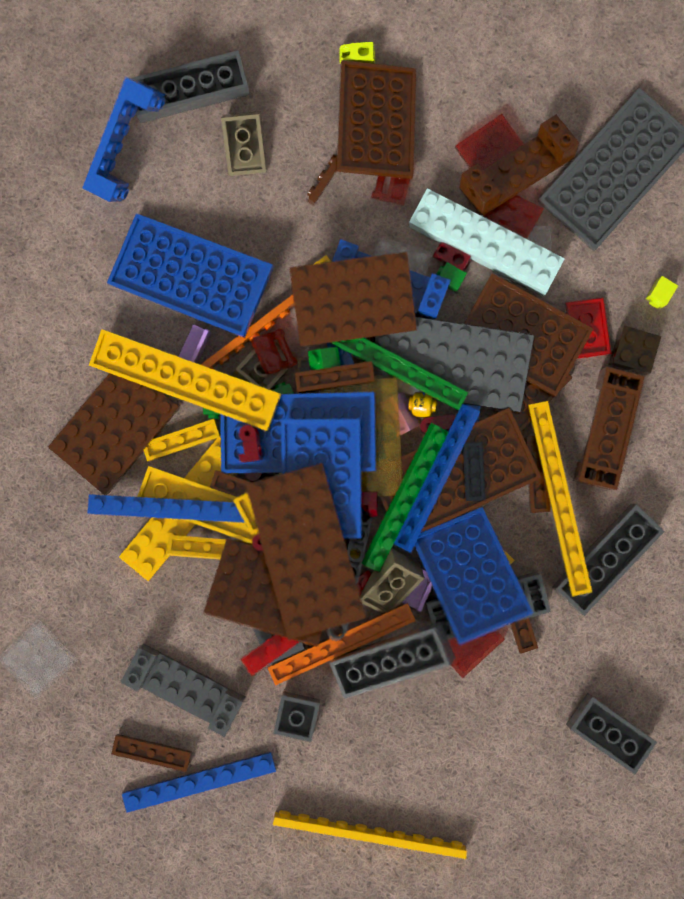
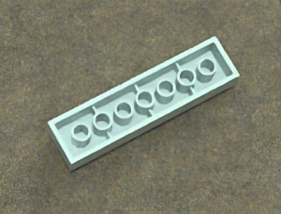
[409,188,565,297]

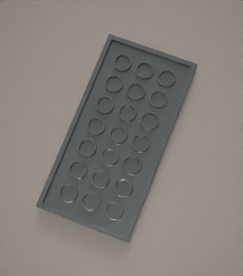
[538,88,684,251]
[368,316,534,412]

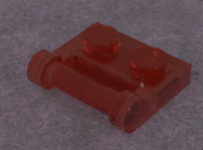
[371,176,410,206]
[251,328,298,375]

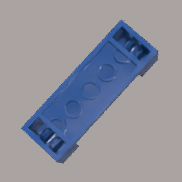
[82,77,165,202]
[332,239,450,319]

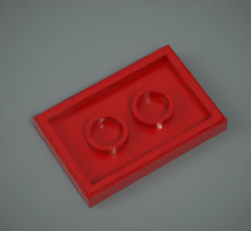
[565,298,612,359]

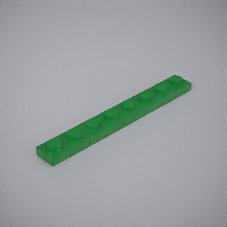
[329,338,468,410]
[362,423,449,572]

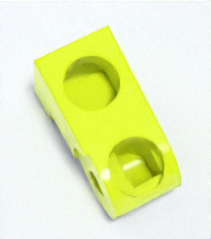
[339,42,375,64]

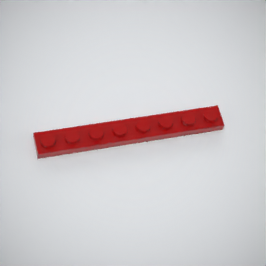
[240,570,371,675]

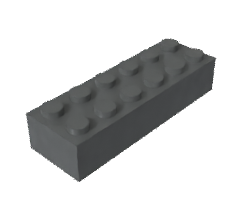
[131,50,250,123]
[552,504,665,616]
[330,621,455,699]

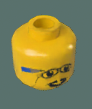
[409,392,437,418]

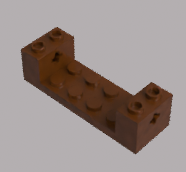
[459,114,579,216]
[573,367,645,490]

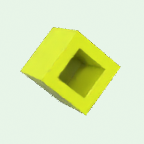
[645,276,678,308]

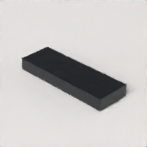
[463,442,485,501]

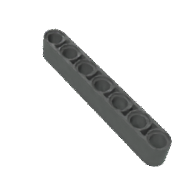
[327,512,373,641]

